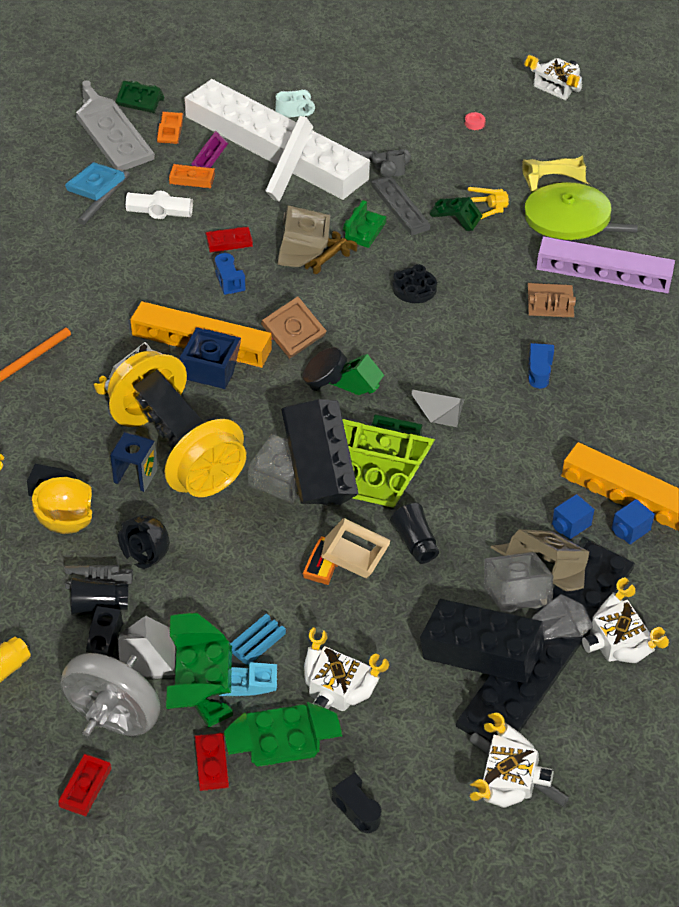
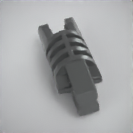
[64,565,133,589]

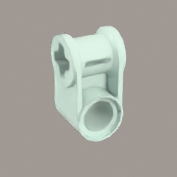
[275,90,315,118]

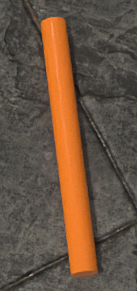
[0,327,71,382]

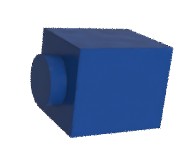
[552,494,595,540]
[612,499,655,544]

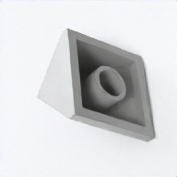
[412,390,464,427]
[118,616,176,679]

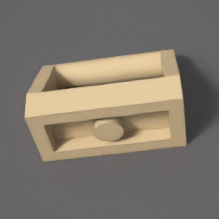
[321,518,390,578]

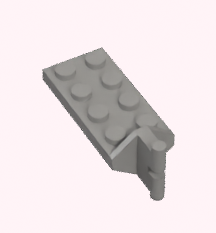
[76,81,154,171]

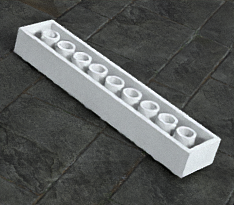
[185,79,370,200]

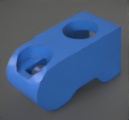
[215,253,245,295]
[529,343,554,388]

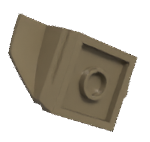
[278,205,330,267]
[491,529,589,591]

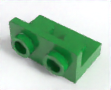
[343,200,387,248]

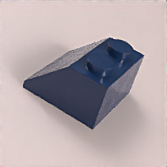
[180,327,241,389]

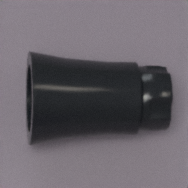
[390,503,439,564]
[71,577,128,615]

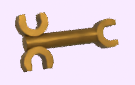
[305,231,357,274]

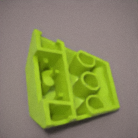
[342,419,435,508]

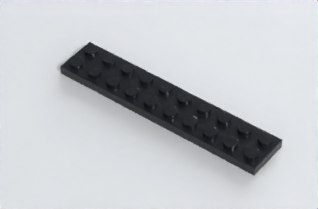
[456,540,635,743]

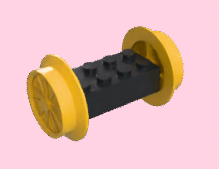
[108,351,246,497]

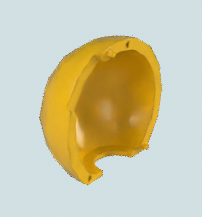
[32,477,92,534]

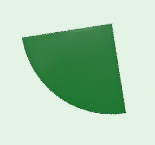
[195,699,233,728]

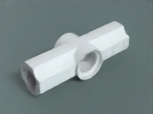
[126,191,193,219]

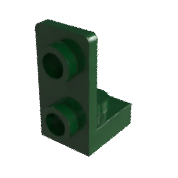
[430,197,483,231]

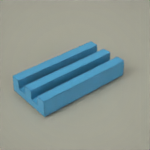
[230,614,286,666]

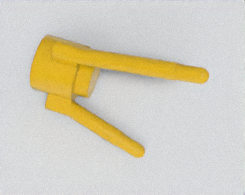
[468,187,509,219]

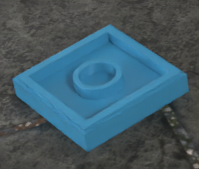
[65,162,125,201]

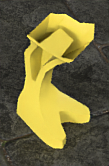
[522,156,589,192]

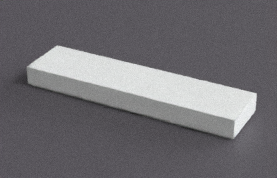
[266,116,313,202]

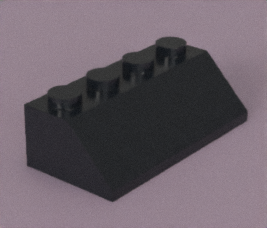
[281,399,359,505]

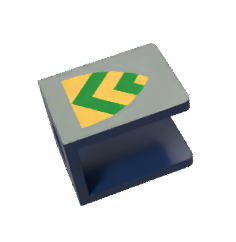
[110,432,157,492]

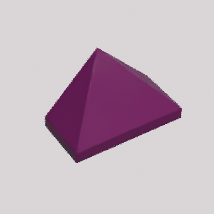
[191,131,228,168]

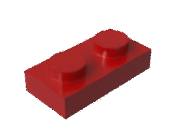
[206,227,253,252]
[195,733,229,791]
[58,754,112,816]

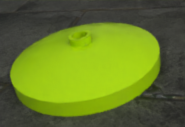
[525,183,611,240]

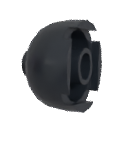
[118,515,170,569]

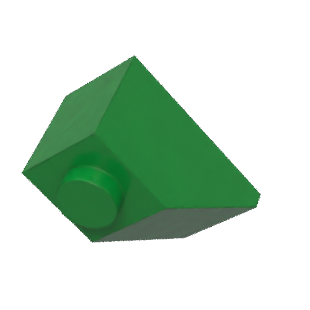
[329,354,384,395]

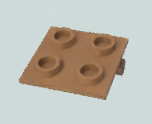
[528,283,576,318]

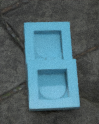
[219,662,277,696]

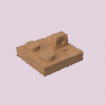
[261,297,327,359]

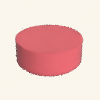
[465,112,485,130]

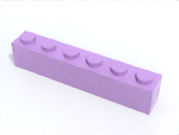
[536,236,675,293]

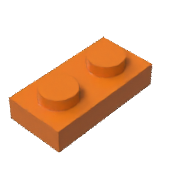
[169,164,215,188]

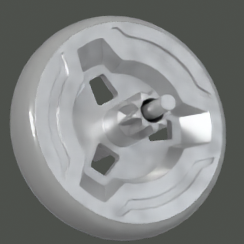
[61,653,161,737]

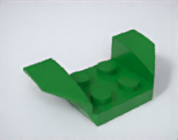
[166,613,232,709]
[224,702,342,767]

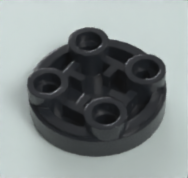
[392,264,437,303]
[303,347,347,391]

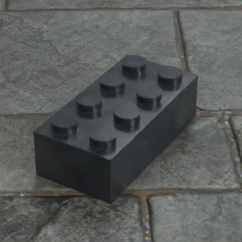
[420,598,545,684]

